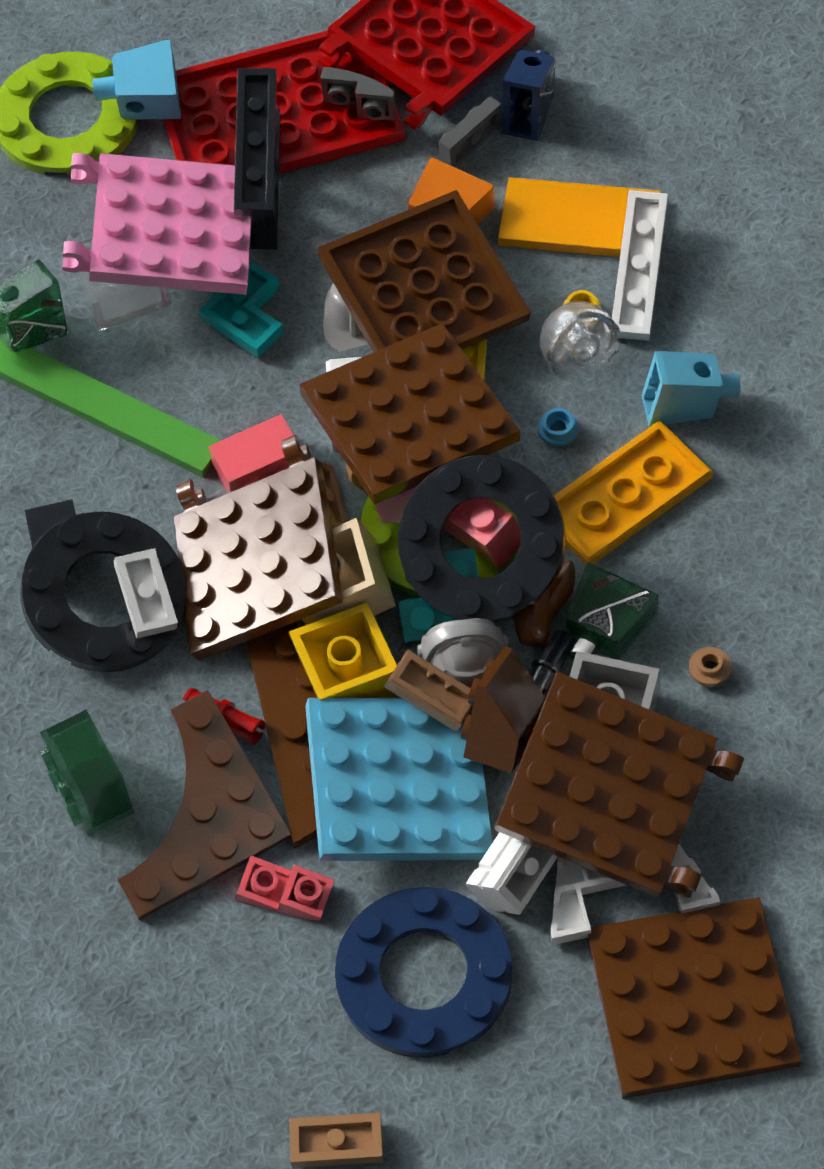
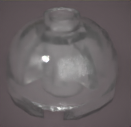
[539,301,620,383]

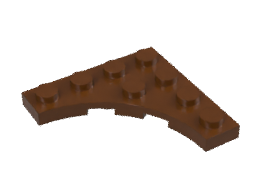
[118,690,291,920]

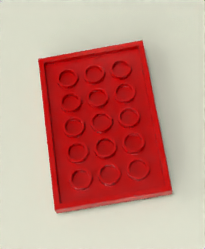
[162,31,405,174]

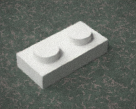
[114,548,178,639]

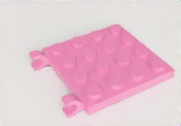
[62,153,251,295]

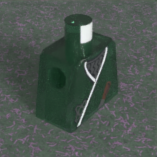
[0,259,68,353]
[566,562,659,661]

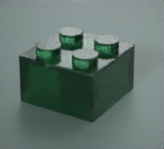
[38,709,134,836]

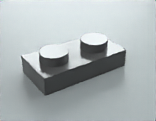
[439,96,502,168]

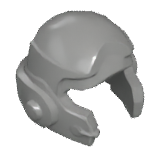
[417,618,508,688]

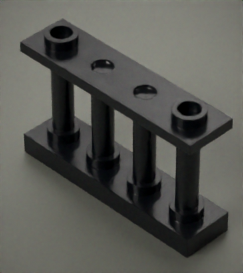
[234,68,281,249]

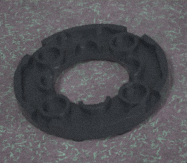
[398,455,566,622]
[20,512,187,672]

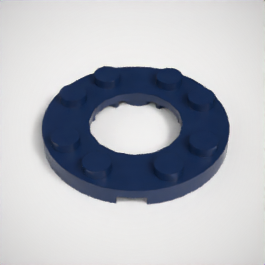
[335,887,512,1058]

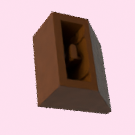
[461,646,545,773]

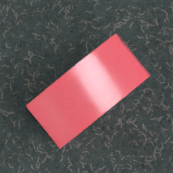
[235,856,335,921]

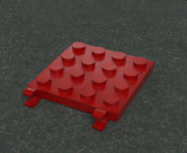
[318,0,536,130]

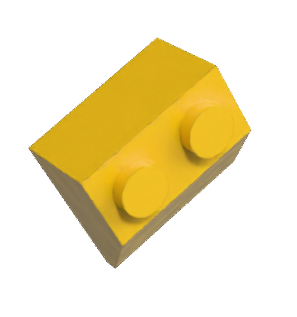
[289,602,397,700]

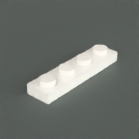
[610,190,668,341]

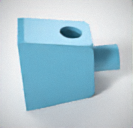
[92,39,181,119]
[642,351,741,427]

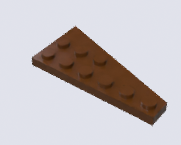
[246,622,317,849]

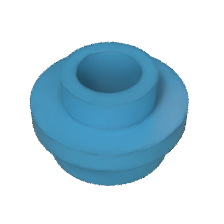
[538,408,578,447]

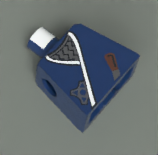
[502,50,555,141]

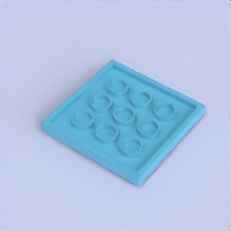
[305,698,492,861]

